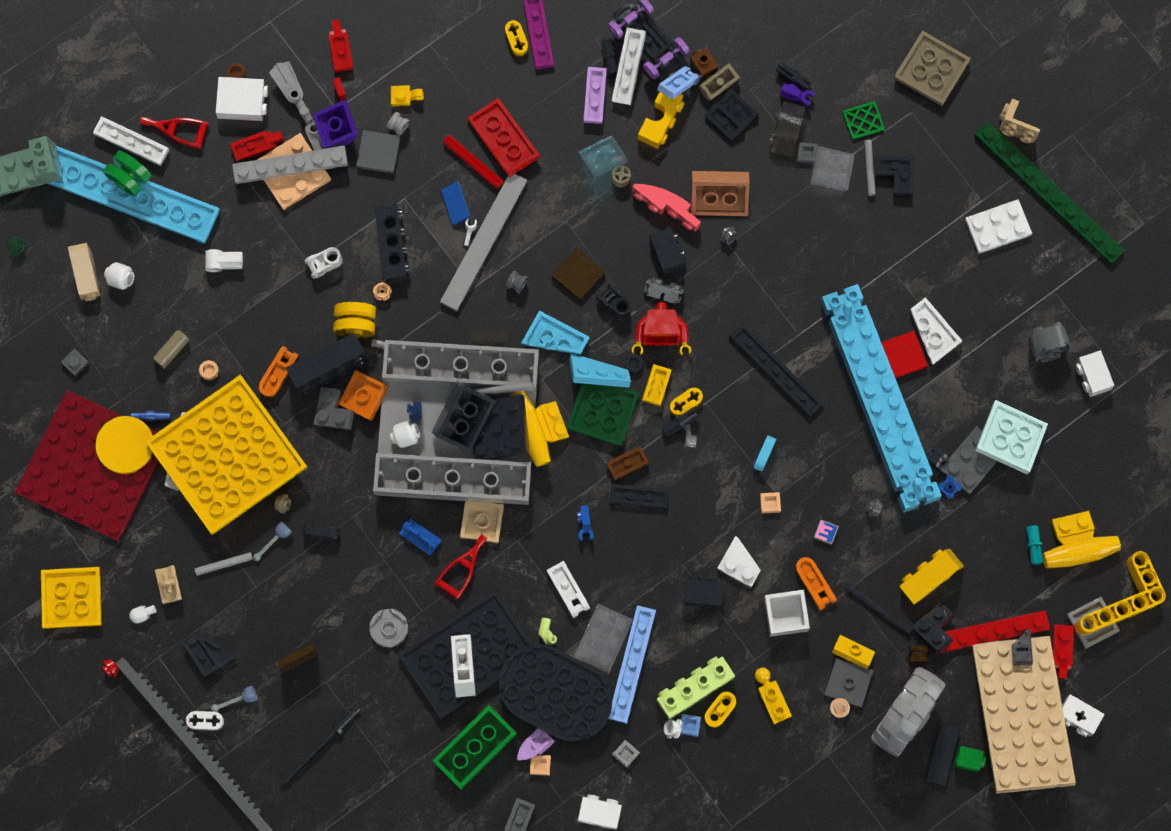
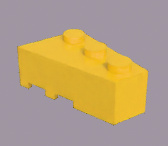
[900,549,964,604]

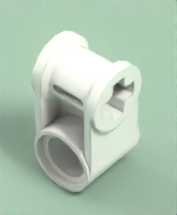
[304,247,343,279]

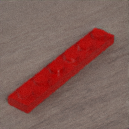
[935,610,1050,654]

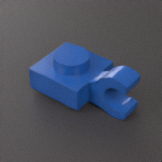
[577,505,593,541]

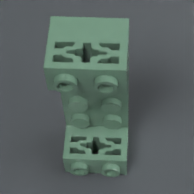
[0,136,63,196]

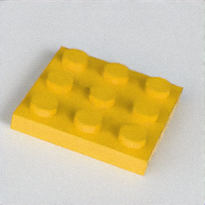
[41,567,102,629]

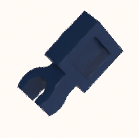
[407,402,422,425]

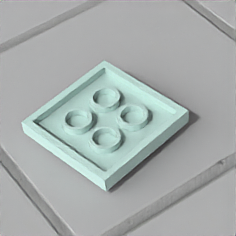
[975,400,1048,475]

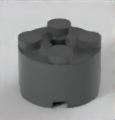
[1028,322,1072,362]

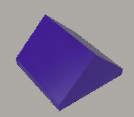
[313,100,358,149]

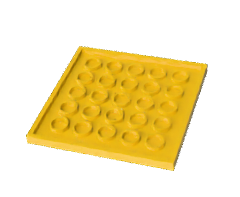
[145,375,308,535]

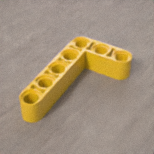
[1075,551,1166,636]

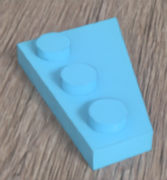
[521,311,590,355]
[569,353,631,388]

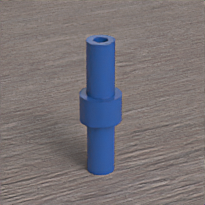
[131,411,171,422]

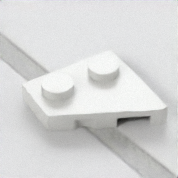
[717,536,761,588]

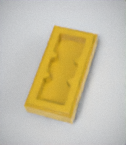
[642,364,672,406]
[832,635,875,669]

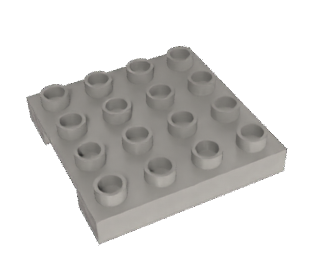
[373,340,539,505]

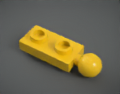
[755,668,792,724]

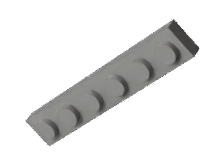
[232,146,348,184]

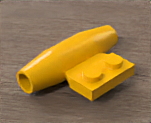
[510,391,569,467]
[1042,511,1121,568]

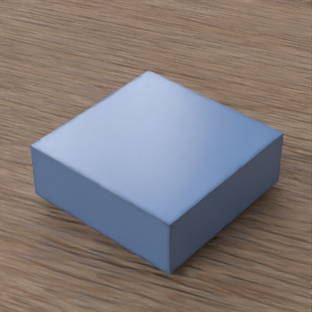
[680,714,701,737]

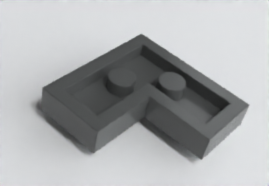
[314,387,355,430]

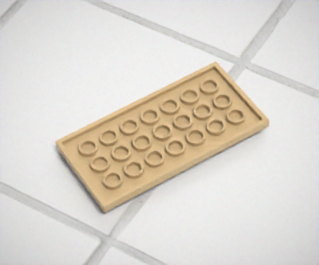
[972,636,1076,794]

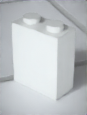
[216,77,268,121]

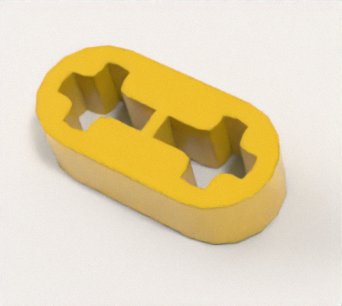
[505,20,528,56]
[670,388,703,417]

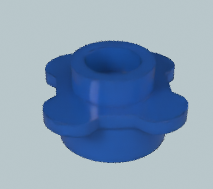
[938,475,962,498]

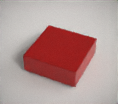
[333,77,347,102]

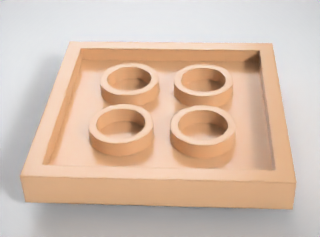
[258,133,331,210]

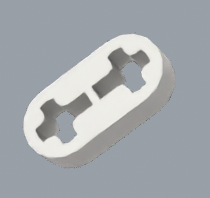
[186,711,224,730]

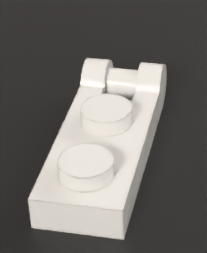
[547,561,590,618]

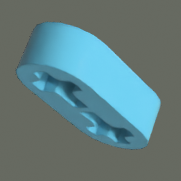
[753,436,776,472]

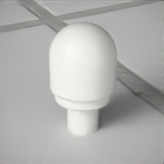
[129,605,157,623]

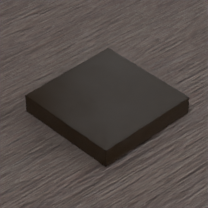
[552,248,605,301]
[277,644,318,673]

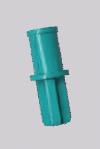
[1026,526,1043,565]

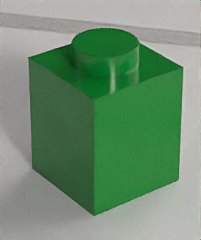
[954,746,986,772]

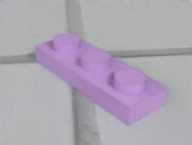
[584,67,607,124]

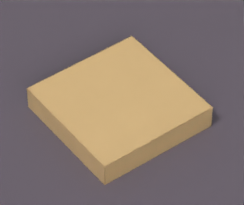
[460,501,504,543]

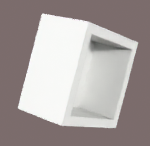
[764,590,810,637]

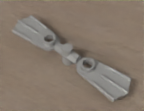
[269,61,324,151]

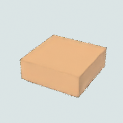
[760,492,781,514]
[530,755,551,776]

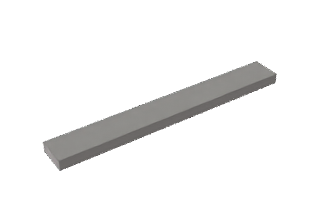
[440,174,527,312]

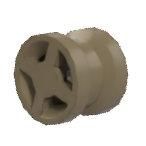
[612,165,631,187]

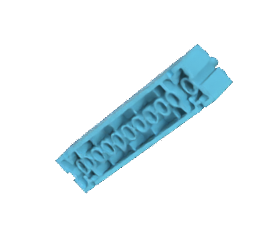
[821,284,941,513]

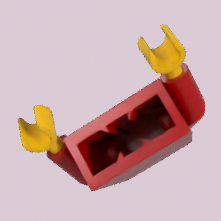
[632,302,691,356]

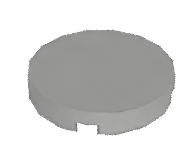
[370,609,408,648]

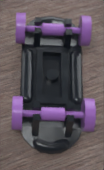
[607,0,690,80]

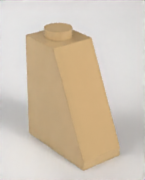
[68,243,101,301]

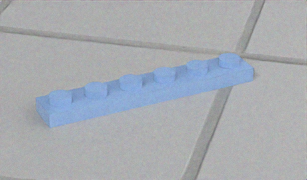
[609,605,656,724]

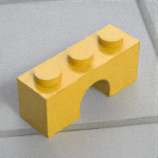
[638,92,685,149]

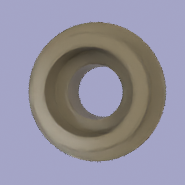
[275,494,291,514]

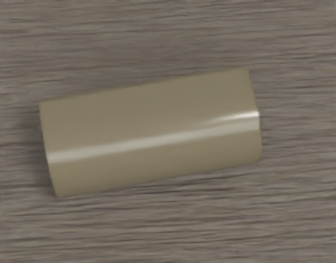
[699,63,740,101]
[153,330,189,369]

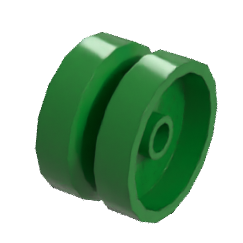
[102,150,152,197]

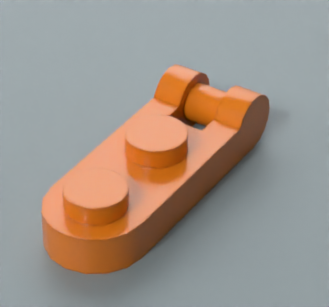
[259,346,300,397]
[796,557,837,611]

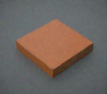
[339,370,389,421]

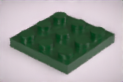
[566,383,639,447]

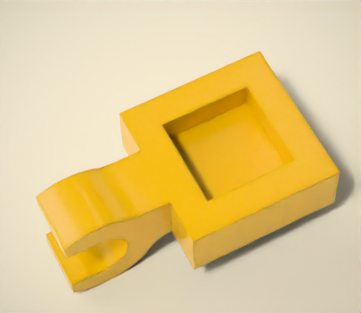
[391,85,424,106]

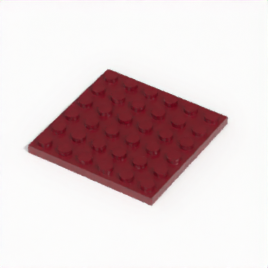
[14,390,159,542]

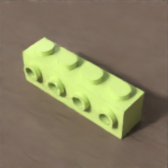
[656,656,735,720]

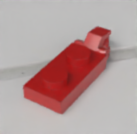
[329,20,353,73]
[230,131,284,163]
[1052,624,1074,679]

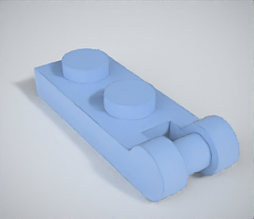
[657,66,701,100]

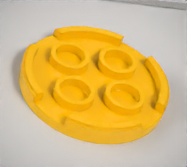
[96,416,153,474]

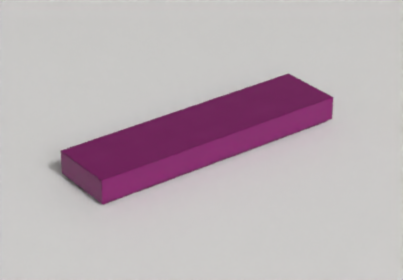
[523,0,554,70]

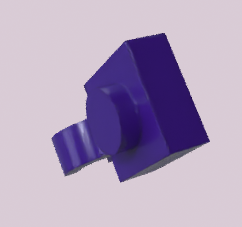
[780,83,815,106]

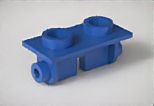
[399,518,442,556]

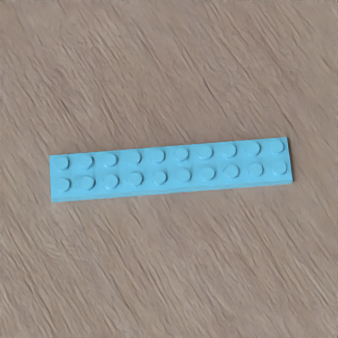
[47,146,220,244]

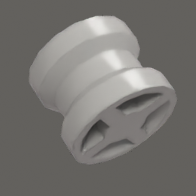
[387,112,410,136]

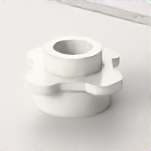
[664,719,682,739]

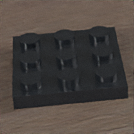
[473,394,530,460]

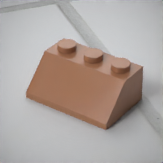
[691,171,750,216]

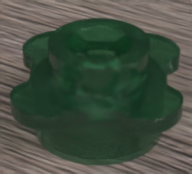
[7,237,26,256]

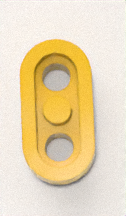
[704,692,736,728]

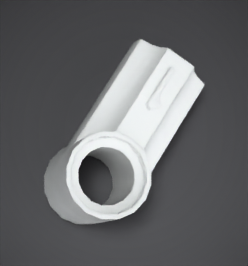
[205,249,243,272]

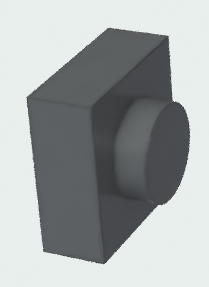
[61,348,89,376]

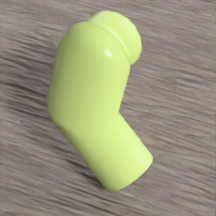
[538,618,557,646]

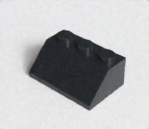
[431,381,495,452]

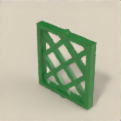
[843,101,885,140]

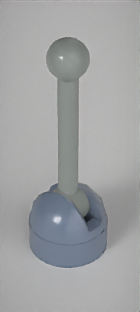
[253,521,292,561]
[211,686,258,712]

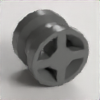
[505,270,528,294]

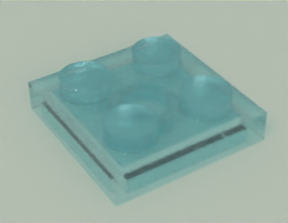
[579,135,628,178]

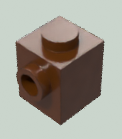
[690,47,718,81]

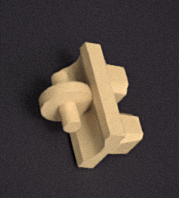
[155,565,182,604]

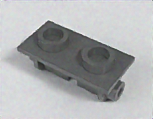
[644,277,684,305]

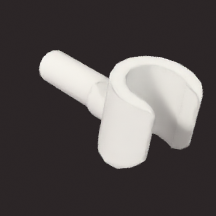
[464,218,477,246]

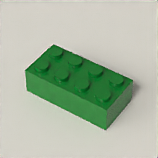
[433,705,517,790]

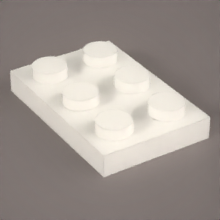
[965,200,1032,254]

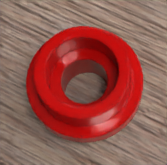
[102,659,119,677]

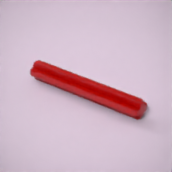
[443,135,503,189]

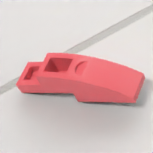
[632,184,701,232]

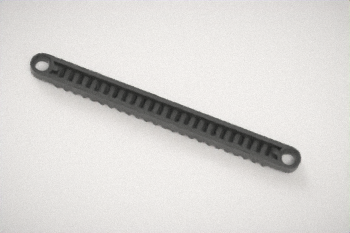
[115,657,273,831]

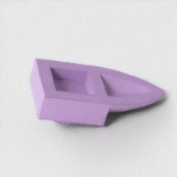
[517,729,555,760]

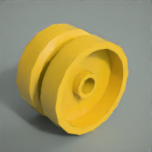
[333,302,376,338]

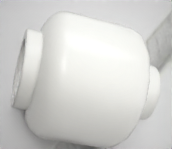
[104,262,134,290]
[390,420,420,448]

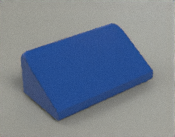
[441,182,470,225]

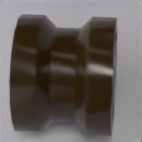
[909,646,929,664]

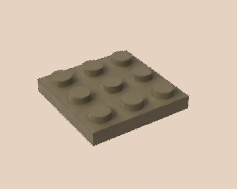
[894,30,971,106]

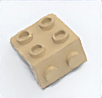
[998,99,1040,143]

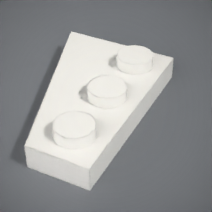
[910,297,962,365]

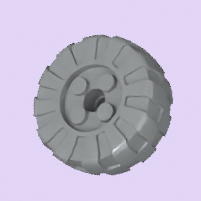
[871,667,945,757]

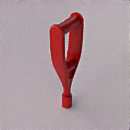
[140,117,209,149]
[434,534,487,600]

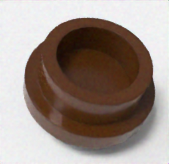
[227,63,246,78]

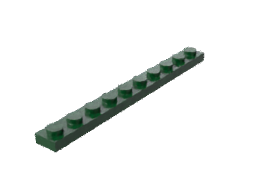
[974,121,1125,265]

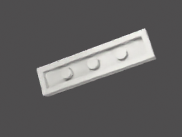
[612,28,646,105]
[93,116,169,166]

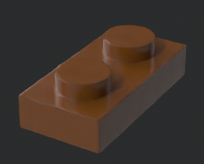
[606,446,649,481]

